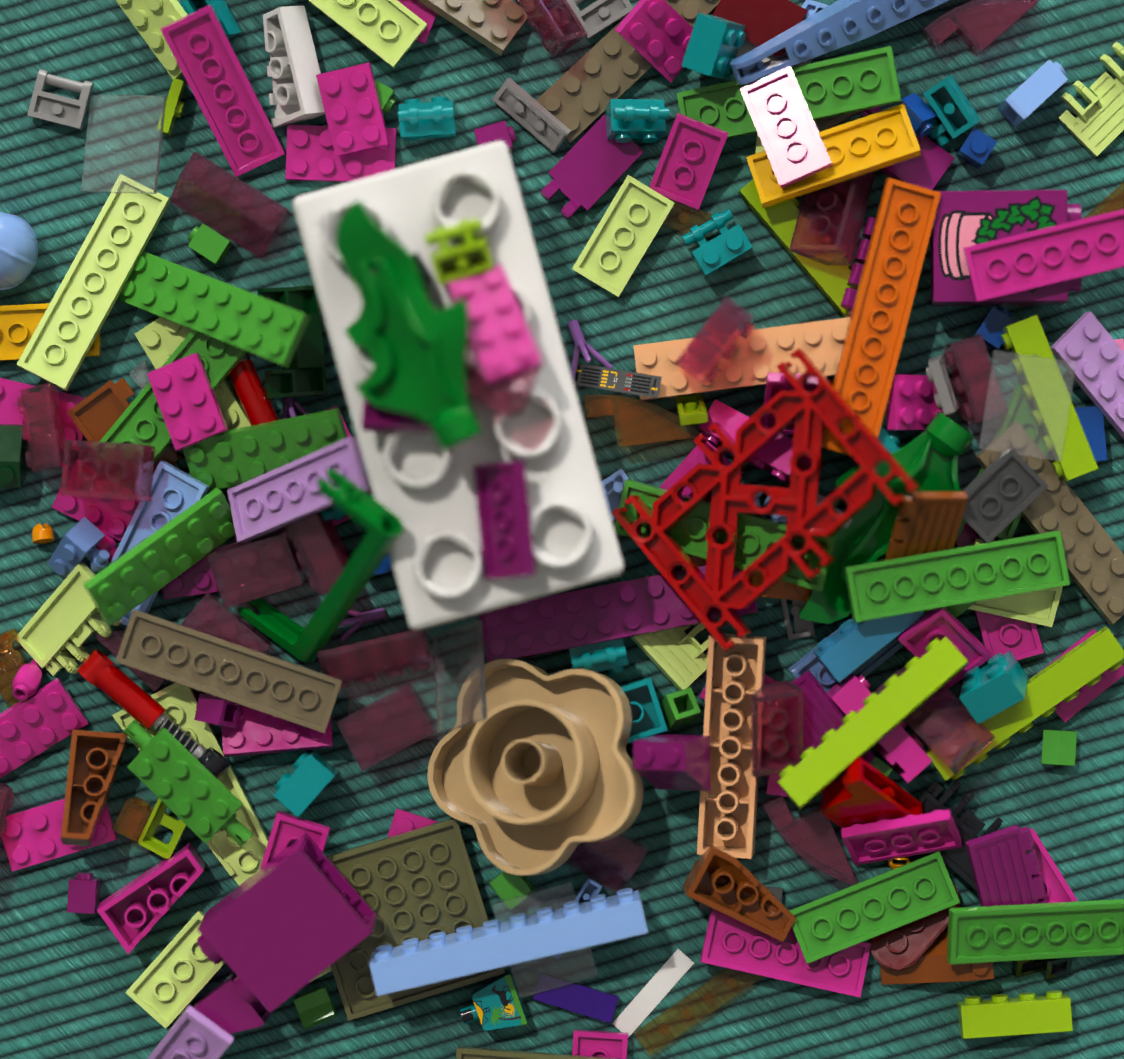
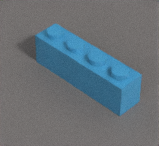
[813,611,925,682]

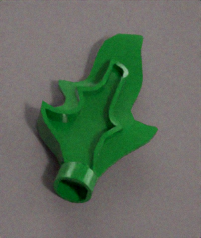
[336,201,483,451]
[799,411,974,624]

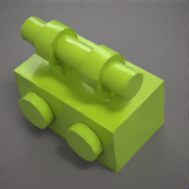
[425,218,494,285]

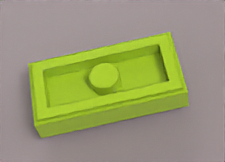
[158,78,186,136]
[675,393,708,426]

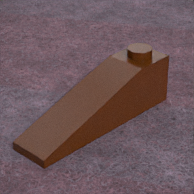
[683,846,796,942]
[879,928,994,985]

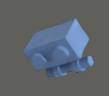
[47,517,109,579]

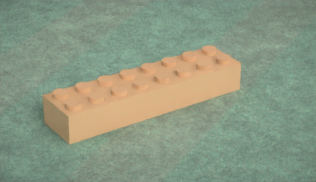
[633,317,850,401]
[697,634,767,859]

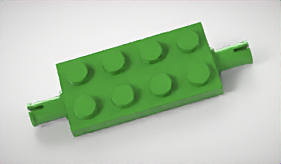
[123,719,253,847]

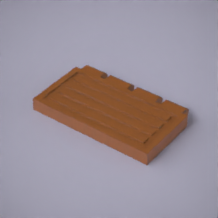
[67,378,182,491]
[884,491,968,561]

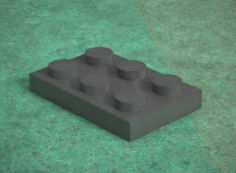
[962,446,1048,543]

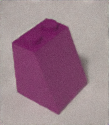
[633,734,711,791]
[192,973,270,1034]

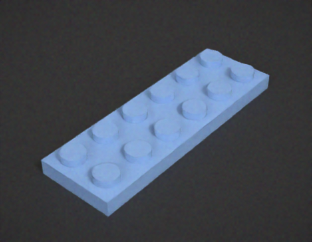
[109,460,210,626]

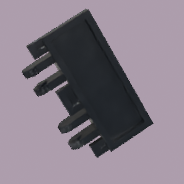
[918,780,1003,891]

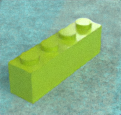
[957,990,1073,1039]

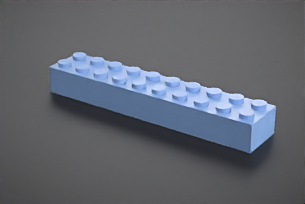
[369,888,648,996]

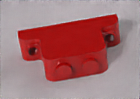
[820,756,923,828]

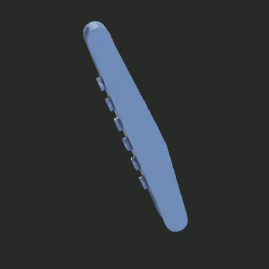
[730,0,949,85]

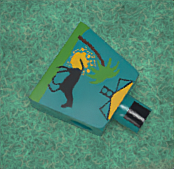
[460,970,528,1031]

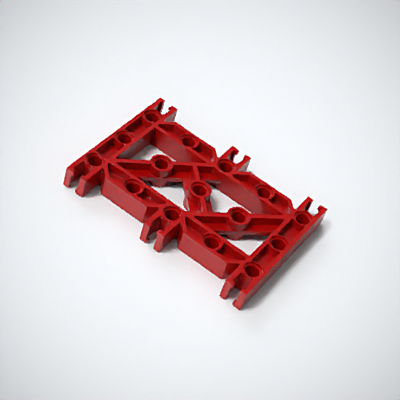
[612,348,920,651]

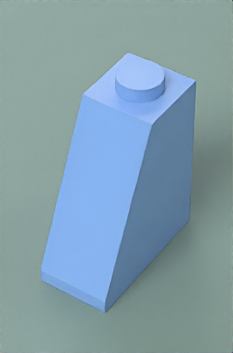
[997,59,1068,128]

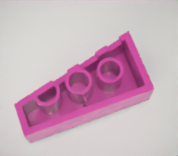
[699,399,812,485]
[827,673,932,783]
[97,842,205,954]

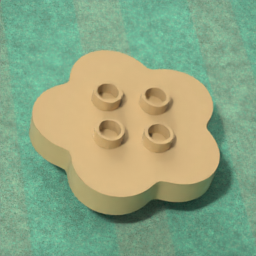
[427,659,643,876]

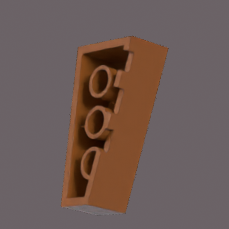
[61,730,129,846]

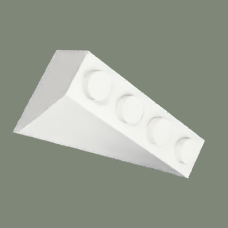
[263,6,325,128]

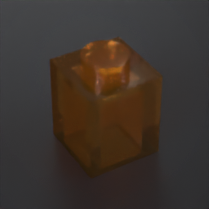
[112,796,153,842]

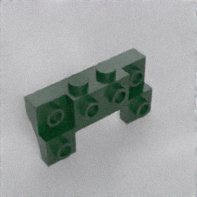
[257,286,327,399]

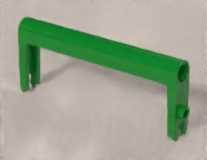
[237,468,404,663]

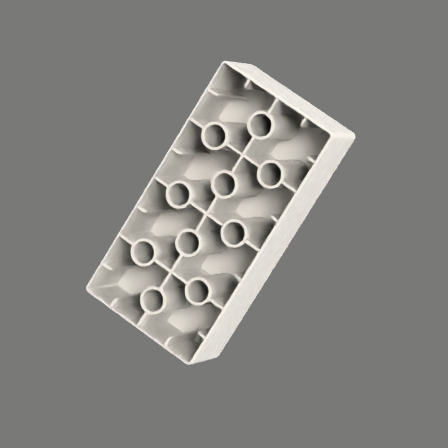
[292,141,624,630]

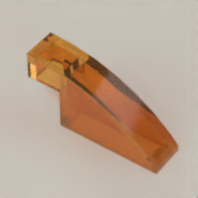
[584,395,699,448]

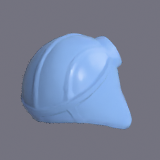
[0,211,38,290]

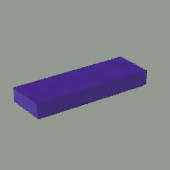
[533,972,619,1023]

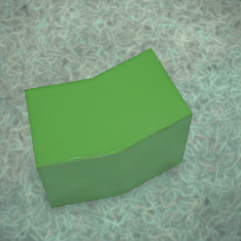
[1041,729,1077,766]
[488,871,535,910]
[293,985,338,1029]

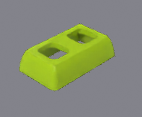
[138,798,186,859]

